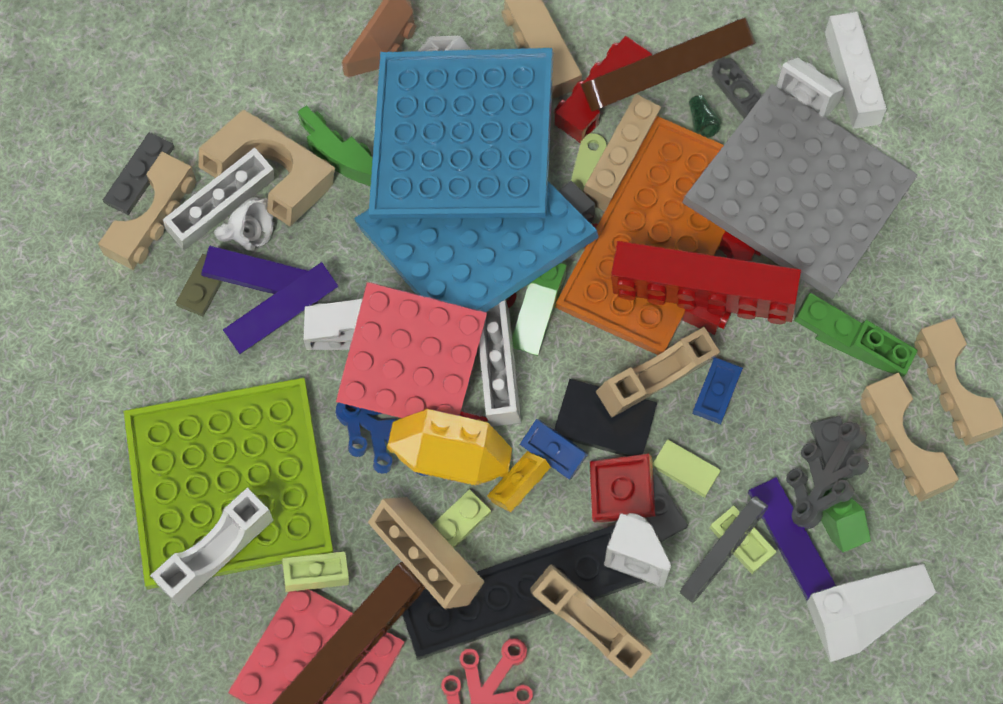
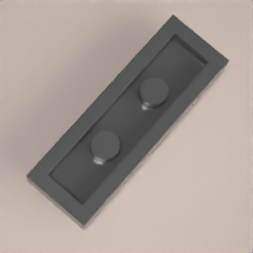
[102,132,175,216]

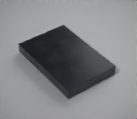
[554,378,657,457]

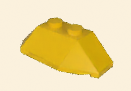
[387,409,512,485]

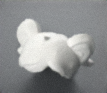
[214,197,274,251]

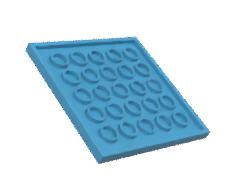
[369,48,554,219]
[354,181,598,312]

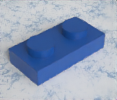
[692,358,743,425]
[519,419,588,479]

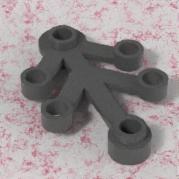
[786,422,869,529]

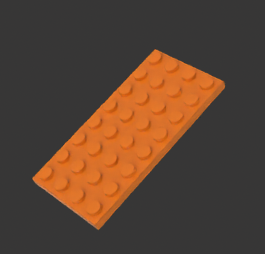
[555,116,725,355]

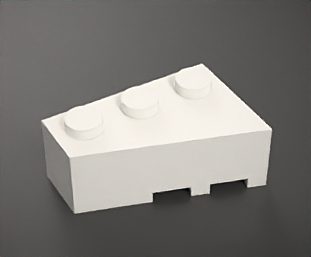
[303,299,362,350]

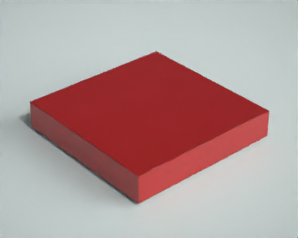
[590,454,655,523]

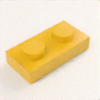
[487,451,551,512]

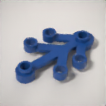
[335,402,428,476]

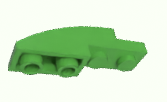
[297,105,373,186]
[794,293,918,377]

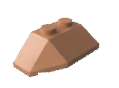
[342,0,416,77]

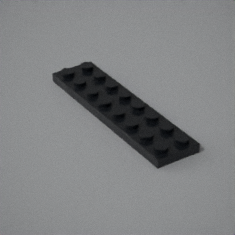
[402,524,647,661]

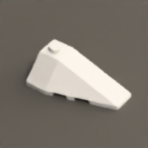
[806,564,936,662]

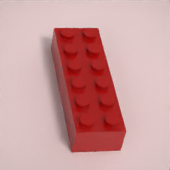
[611,241,801,324]

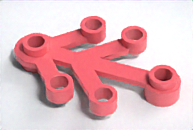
[441,638,533,704]

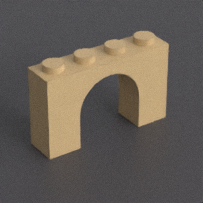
[198,109,335,226]

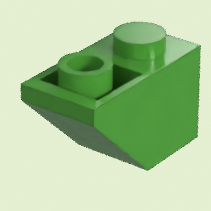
[809,488,871,552]

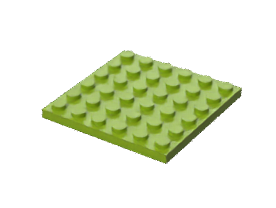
[123,378,334,590]

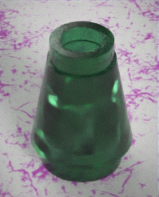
[689,95,721,138]

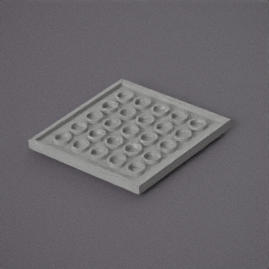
[682,84,918,299]

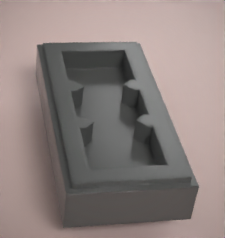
[646,474,688,542]

